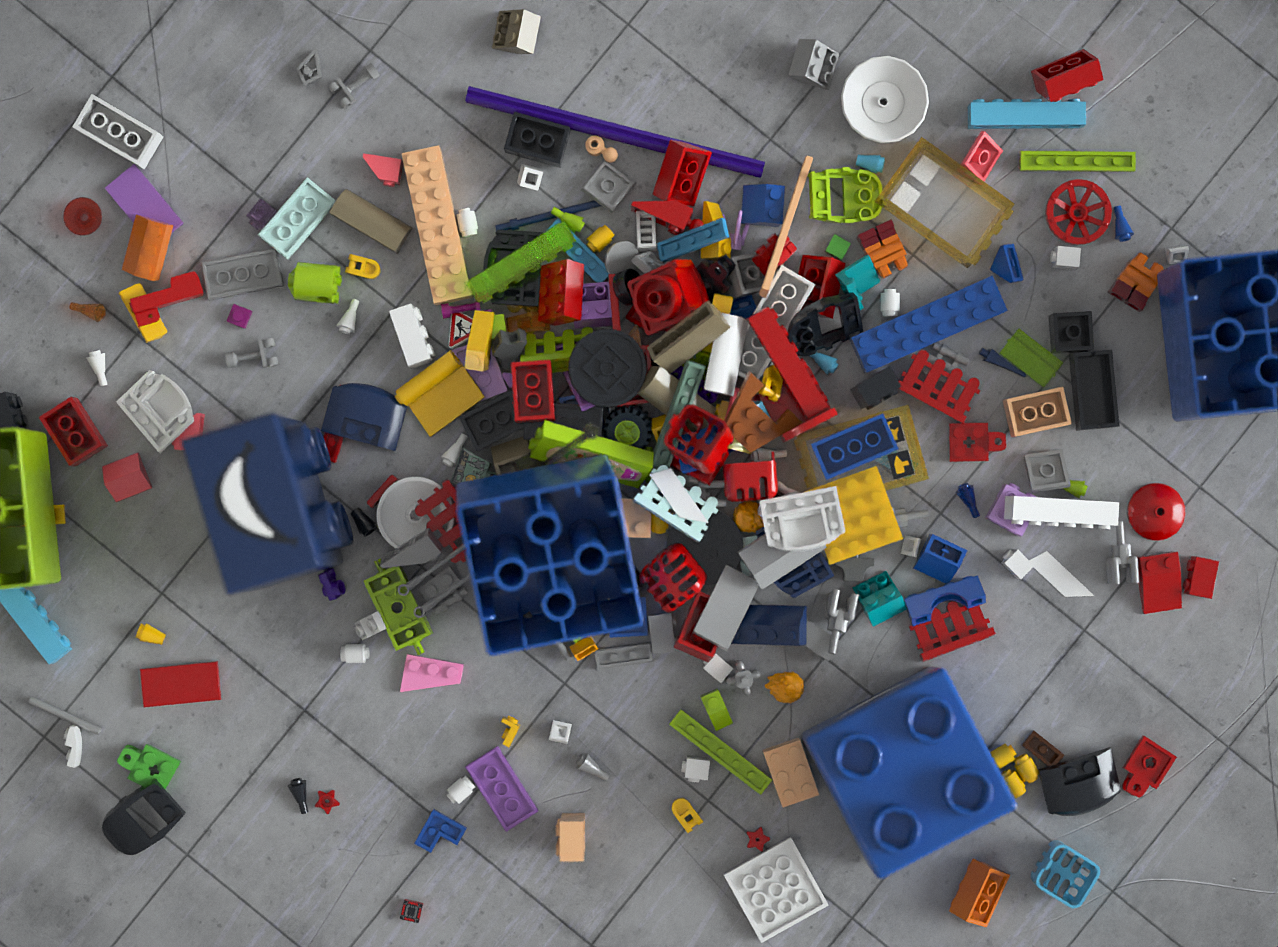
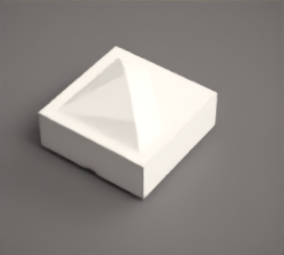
[549,720,572,744]

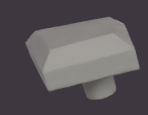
[296,49,322,86]

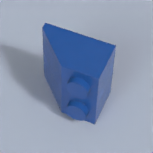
[741,184,785,227]

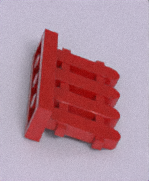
[898,350,981,423]
[415,478,467,563]
[909,601,996,662]

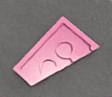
[400,654,464,692]

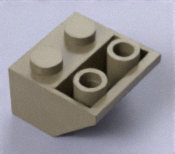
[492,9,541,54]
[491,436,537,475]

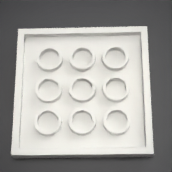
[724,836,829,943]

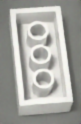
[72,94,163,169]

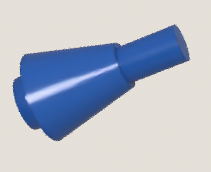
[1114,206,1134,242]

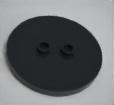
[568,329,646,407]
[666,511,743,585]

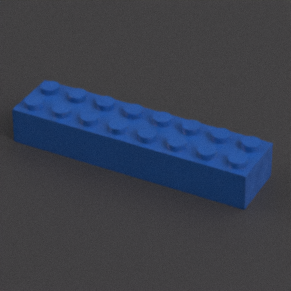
[849,276,1008,374]

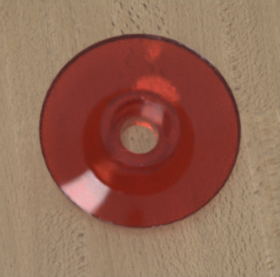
[63,197,102,236]

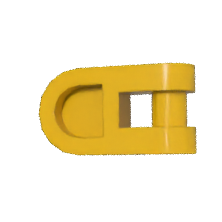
[345,254,381,279]
[758,365,783,402]
[672,798,703,833]

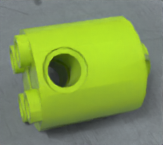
[288,262,342,304]

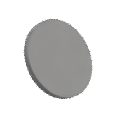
[605,241,639,274]

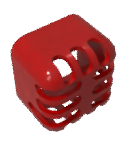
[664,404,734,474]
[722,451,778,502]
[639,543,707,612]

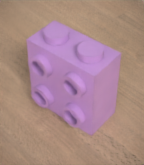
[985,483,1036,536]

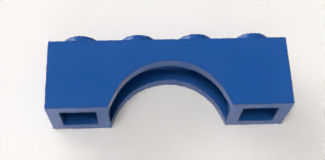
[904,575,986,626]

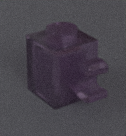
[246,198,277,230]

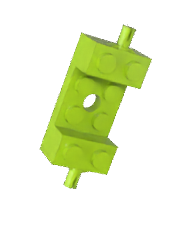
[363,558,433,655]

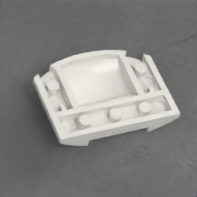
[116,370,194,453]
[759,486,845,551]

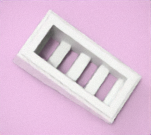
[636,211,657,252]

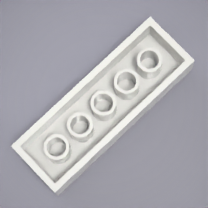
[738,265,815,380]

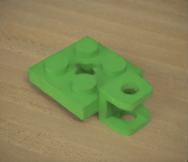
[117,744,181,789]

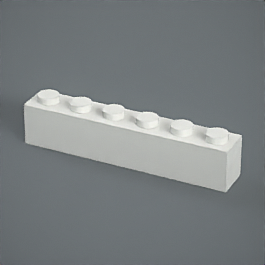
[1004,496,1119,529]

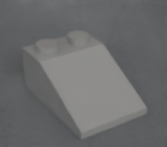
[723,253,784,299]

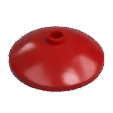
[1127,483,1185,540]

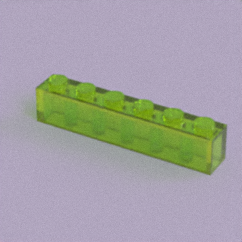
[464,221,576,304]

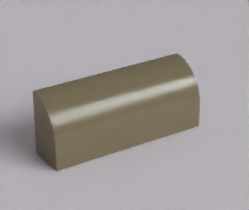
[329,189,413,254]
[647,301,731,374]
[637,366,716,432]

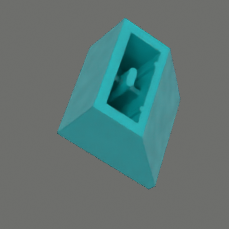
[852,571,907,627]

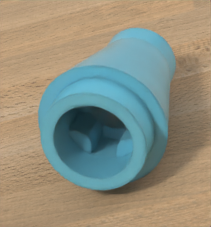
[856,154,885,174]

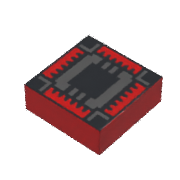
[400,899,423,923]

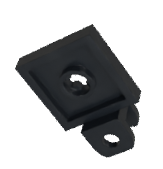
[696,255,736,304]

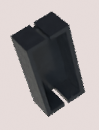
[1069,350,1120,431]

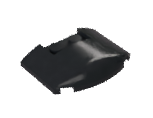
[483,230,544,307]
[1038,747,1121,816]

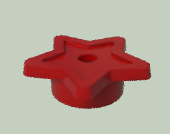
[315,790,340,814]
[746,827,771,852]

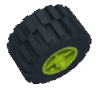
[603,404,652,450]

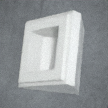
[1165,246,1189,265]
[901,535,921,558]

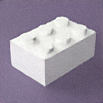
[389,304,435,369]

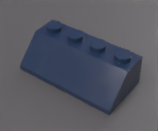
[731,605,807,646]

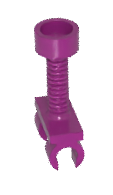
[441,291,492,319]

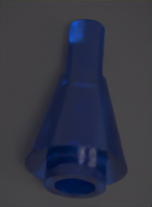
[955,483,980,518]

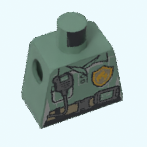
[450,448,497,484]

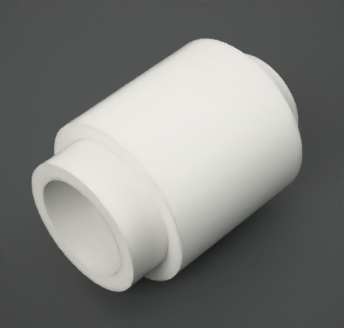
[456,208,478,237]
[880,289,900,317]
[340,644,370,663]
[447,775,475,804]

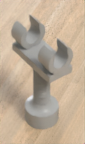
[328,63,381,110]
[225,338,279,368]

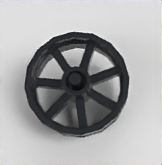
[613,268,640,306]

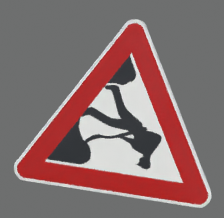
[449,312,473,349]

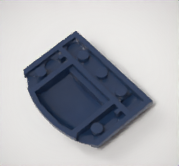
[321,383,407,451]
[756,527,834,598]

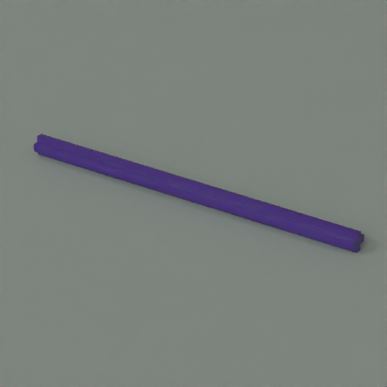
[465,86,765,178]

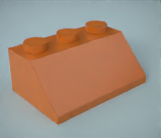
[122,214,173,281]
[949,859,1010,927]

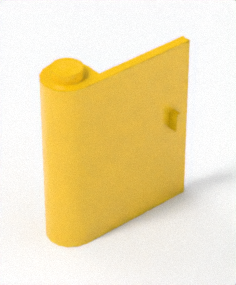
[395,350,485,437]

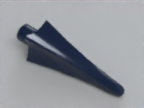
[979,347,1026,377]

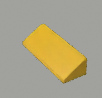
[119,283,167,343]

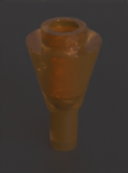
[69,302,106,322]

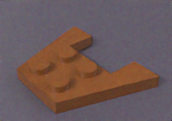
[725,371,803,453]

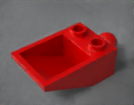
[631,201,704,235]

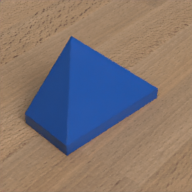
[990,244,1024,283]
[730,295,756,320]

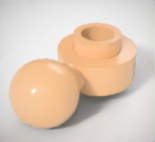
[585,136,618,163]

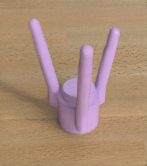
[722,210,749,250]

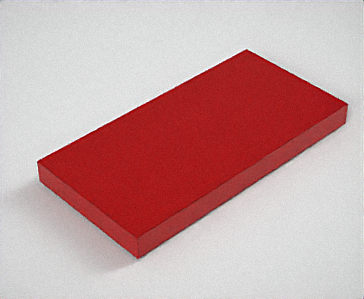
[140,661,221,707]

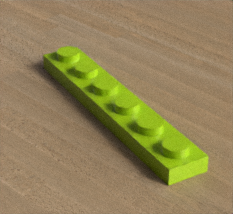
[1019,151,1136,172]
[669,709,772,795]

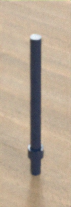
[495,200,601,231]

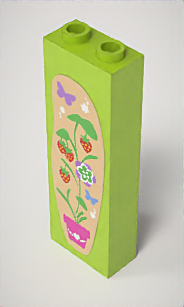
[528,421,654,489]

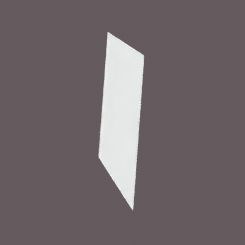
[649,468,709,523]
[1029,551,1094,597]

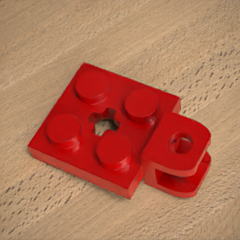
[949,423,1006,462]
[1122,735,1177,798]

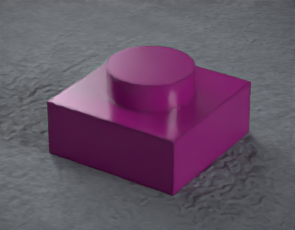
[227,304,253,329]

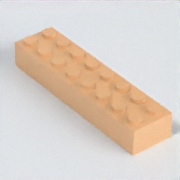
[401,145,473,306]

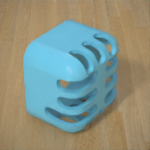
[1031,840,1100,908]

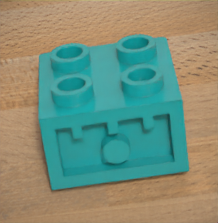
[835,255,880,310]

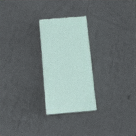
[258,177,336,260]

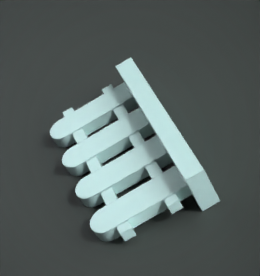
[632,465,719,542]

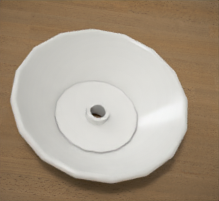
[841,56,929,143]

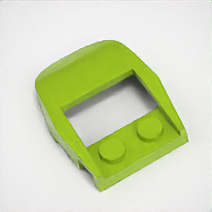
[807,167,883,224]

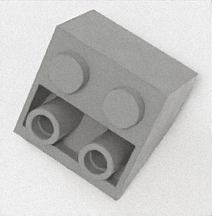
[789,39,839,90]

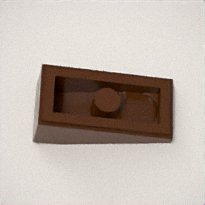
[1022,730,1065,766]

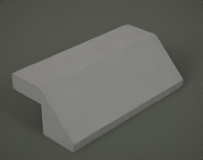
[738,533,827,590]

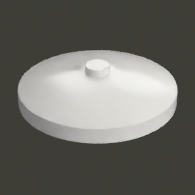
[377,476,454,548]

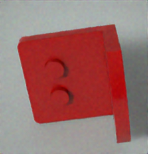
[628,259,709,335]
[758,366,838,443]

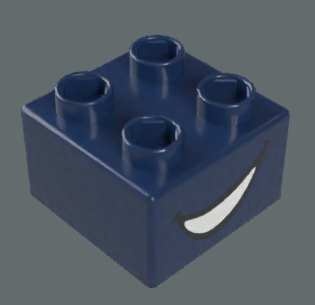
[181,413,354,595]

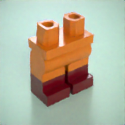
[856,219,908,279]
[1107,252,1164,312]

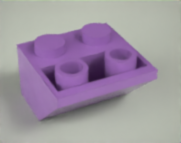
[574,282,613,329]

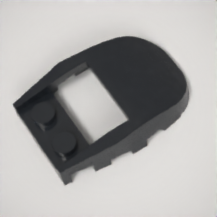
[787,292,864,356]
[102,779,186,855]

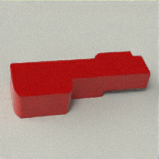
[129,271,204,327]

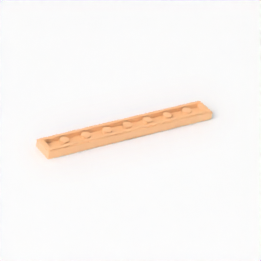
[759,155,813,298]

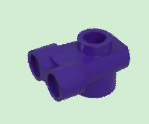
[318,568,346,601]

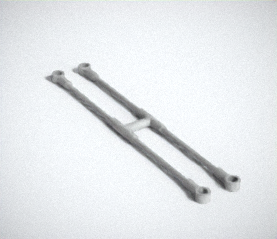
[398,544,471,618]

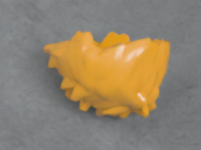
[733,501,764,533]
[764,671,804,703]

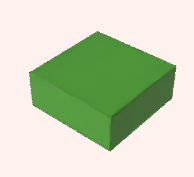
[825,234,851,261]

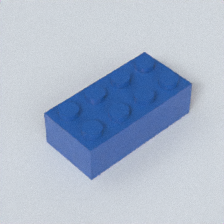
[811,414,899,480]

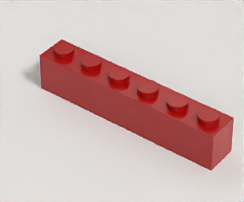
[746,307,828,419]

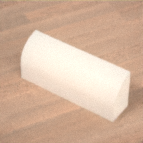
[704,313,748,396]

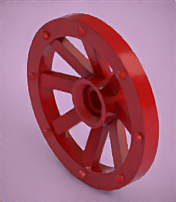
[1045,179,1112,245]

